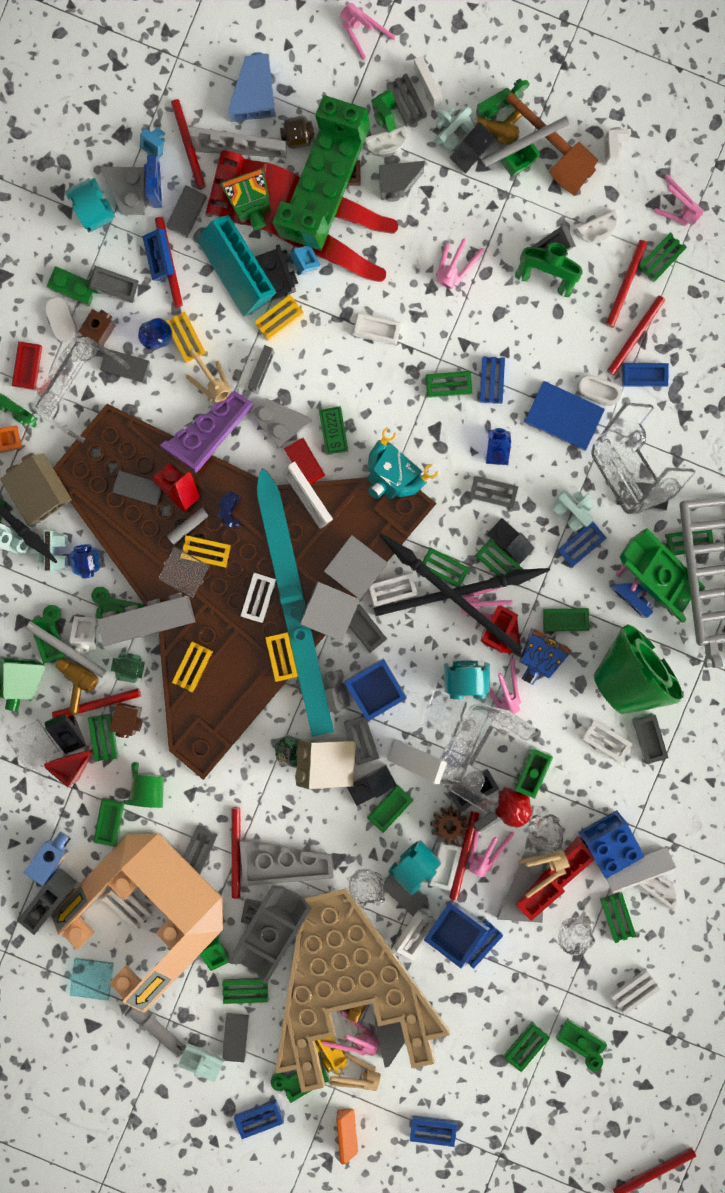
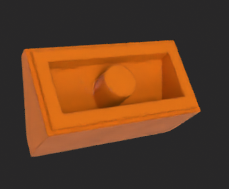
[336,1109,358,1165]

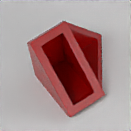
[480,606,521,654]
[44,748,93,788]

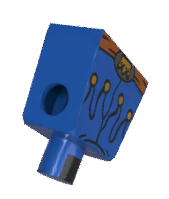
[519,628,572,685]

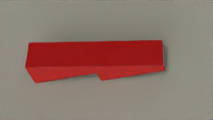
[515,836,595,921]

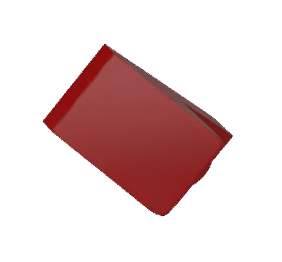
[151,463,200,512]

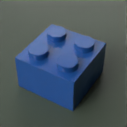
[344,657,407,722]
[424,901,491,968]

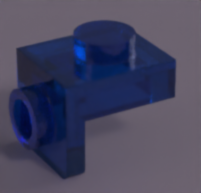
[485,428,512,465]
[217,491,242,528]

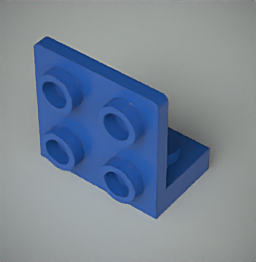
[578,810,644,878]

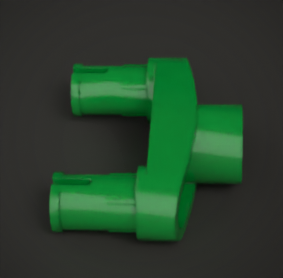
[515,243,583,297]

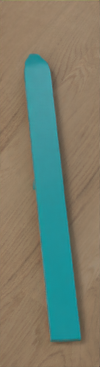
[257,468,334,737]

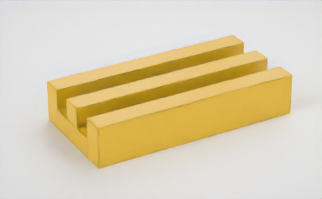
[254,295,304,341]
[165,311,206,363]
[181,535,231,567]
[265,632,298,682]
[172,641,213,692]

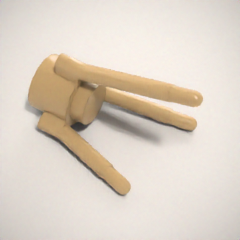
[186,348,231,402]
[518,849,570,898]
[329,1052,381,1091]

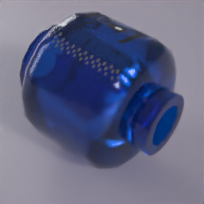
[138,318,172,351]
[69,544,101,579]

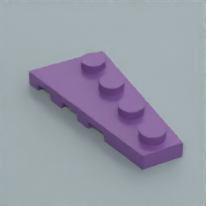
[160,390,253,473]

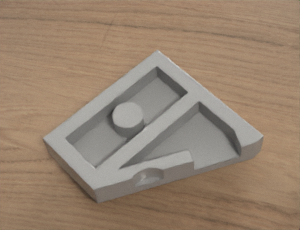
[101,167,146,215]
[250,399,312,448]

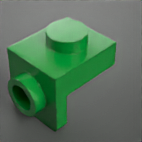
[371,89,396,133]
[500,143,540,177]

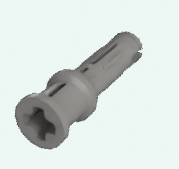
[125,1007,186,1058]

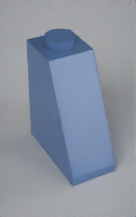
[228,52,276,122]

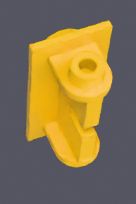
[315,1037,347,1075]

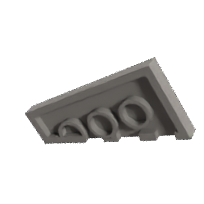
[190,127,287,158]
[240,839,334,886]

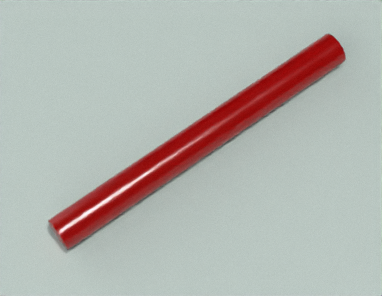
[171,99,206,190]
[155,217,183,308]
[605,240,648,328]
[607,295,665,375]
[52,688,141,718]
[231,807,241,899]
[449,810,479,900]
[613,1148,697,1193]

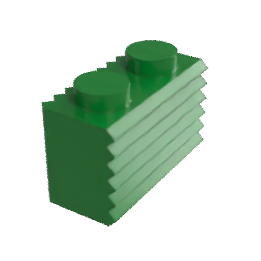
[512,745,553,799]

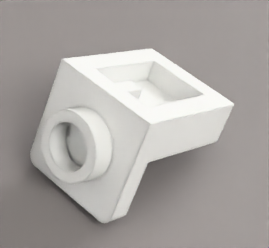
[604,127,631,166]
[69,616,98,653]

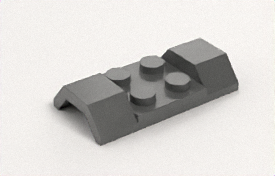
[227,885,311,984]

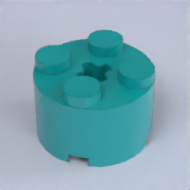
[65,177,116,233]
[444,660,490,700]
[388,840,441,895]

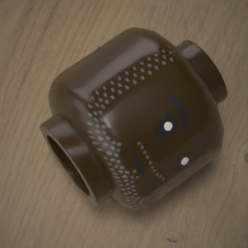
[280,115,314,149]

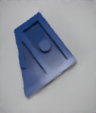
[144,155,162,208]

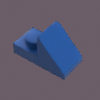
[610,583,653,618]

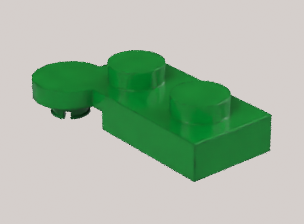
[476,78,530,119]
[46,266,100,306]
[0,393,38,428]
[91,587,145,619]
[31,605,67,664]
[556,1018,607,1071]
[270,1062,330,1103]

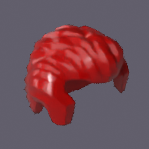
[495,787,532,828]

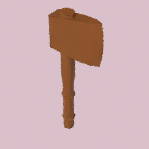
[505,92,598,196]

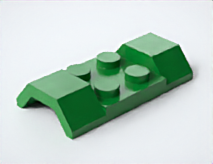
[619,528,705,623]

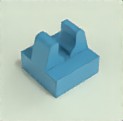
[140,127,165,160]
[289,246,321,275]

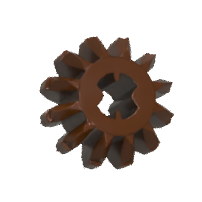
[430,805,469,845]

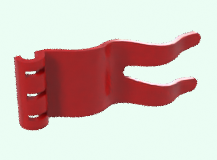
[205,150,398,282]

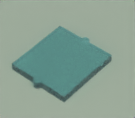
[70,958,114,1001]

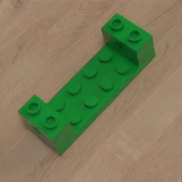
[272,95,371,250]

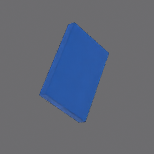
[524,381,605,451]

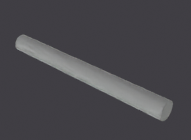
[482,116,569,167]
[25,621,107,678]

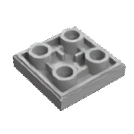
[324,535,388,599]
[300,581,360,641]

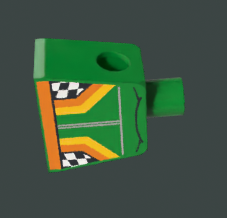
[221,168,271,230]

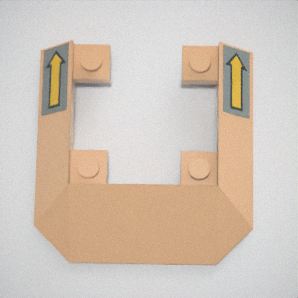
[51,833,223,1013]

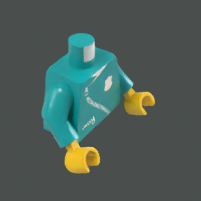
[367,427,438,499]

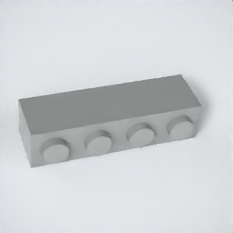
[97,593,196,646]

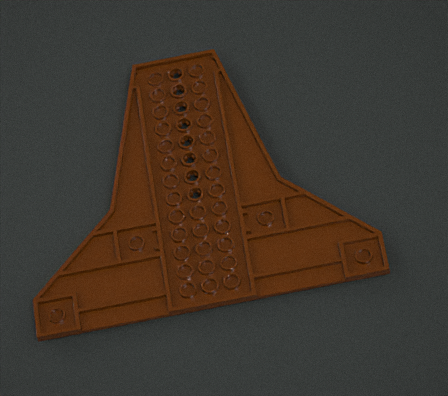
[53,404,437,780]

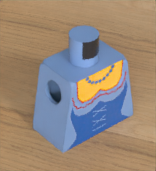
[23,831,71,886]

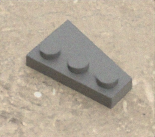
[497,852,547,923]

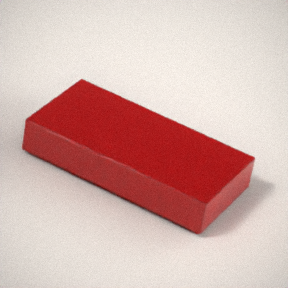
[12,341,43,391]
[284,437,326,484]

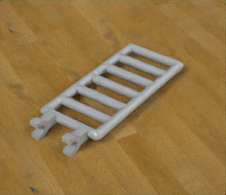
[679,496,725,668]

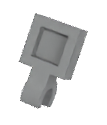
[325,669,350,712]

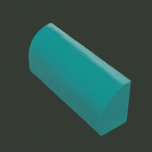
[196,215,277,317]

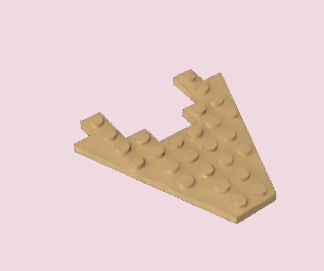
[275,888,450,1092]

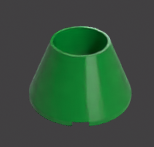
[594,624,683,714]

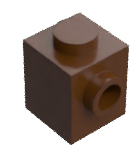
[78,309,116,348]
[110,702,143,738]

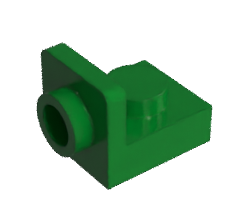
[199,934,230,971]

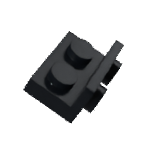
[255,244,298,301]

